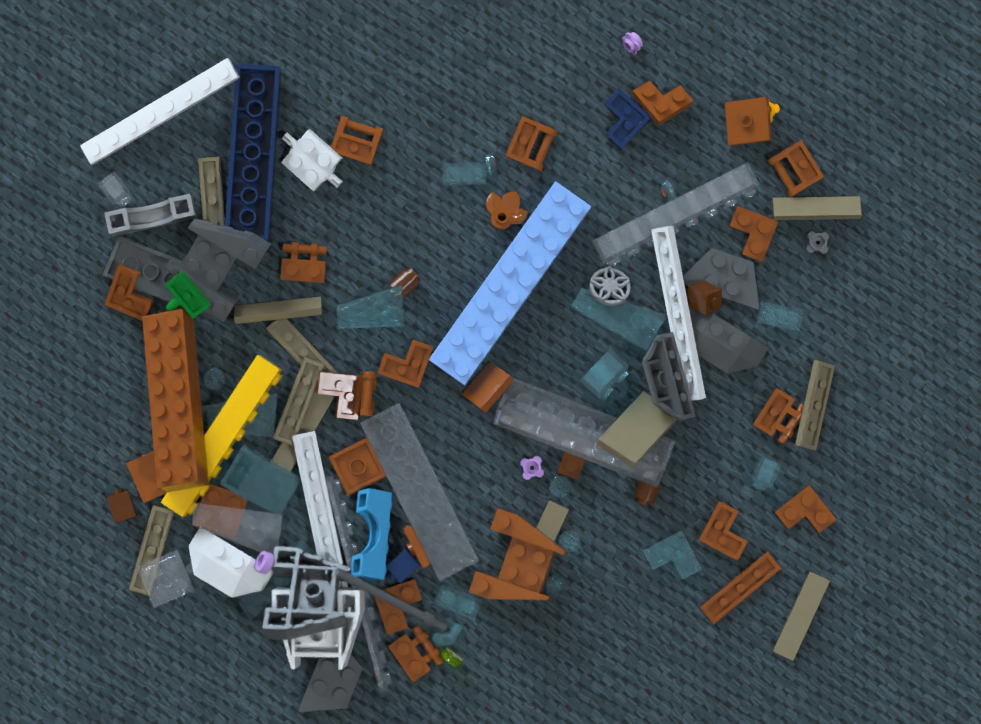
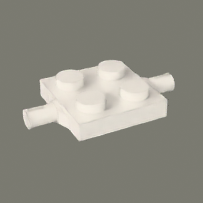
[281,129,343,191]

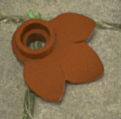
[486,191,528,230]

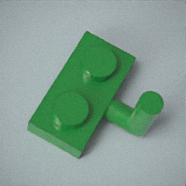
[165,271,211,319]

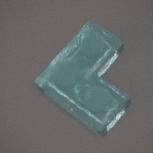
[642,530,702,580]

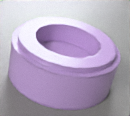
[255,551,274,574]

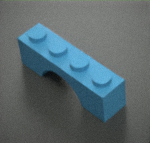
[351,488,392,582]

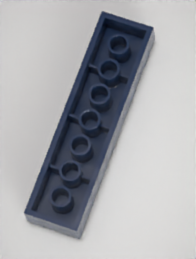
[225,64,282,243]

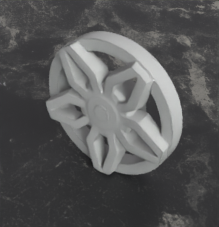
[589,267,631,306]

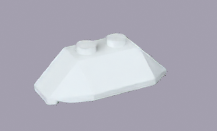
[189,527,274,598]

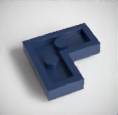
[604,88,651,150]

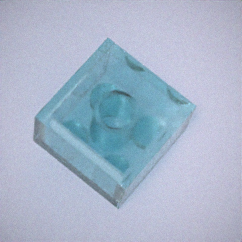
[579,348,629,401]

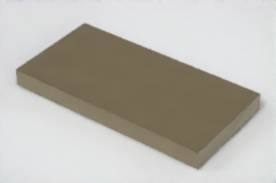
[597,391,677,468]

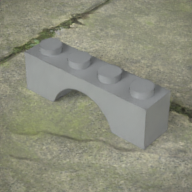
[104,194,197,237]

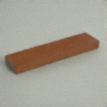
[700,552,782,624]

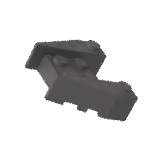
[165,218,271,322]
[263,546,352,640]

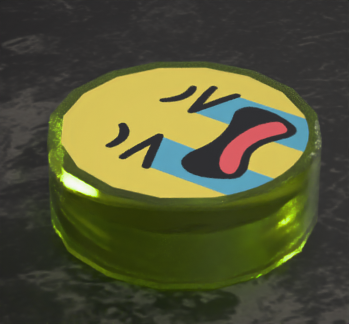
[441,648,463,668]

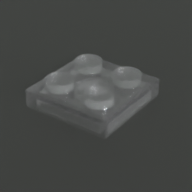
[136,550,194,608]

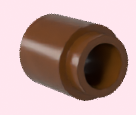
[389,267,421,299]
[633,473,661,507]

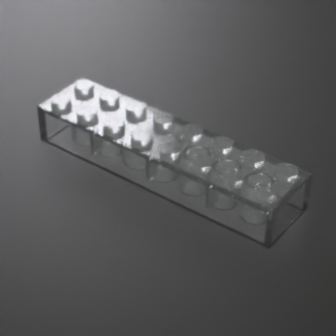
[493,377,675,488]
[360,403,479,581]

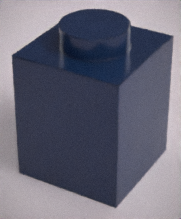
[386,549,421,583]

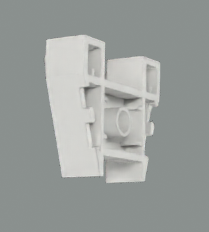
[272,587,365,669]

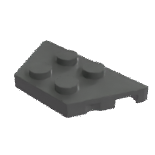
[683,248,759,310]
[298,654,363,712]

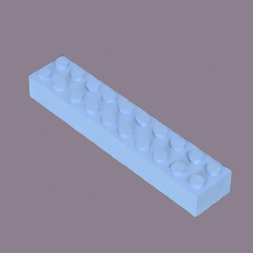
[429,181,591,386]

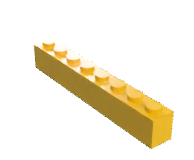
[161,355,282,517]

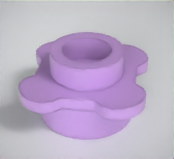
[622,32,643,55]
[520,456,544,480]

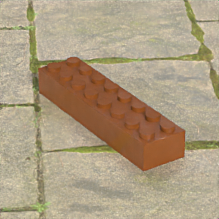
[142,309,209,492]

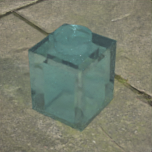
[749,456,782,492]

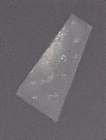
[191,503,282,554]

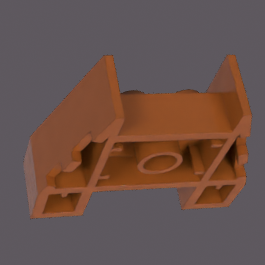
[469,508,569,601]

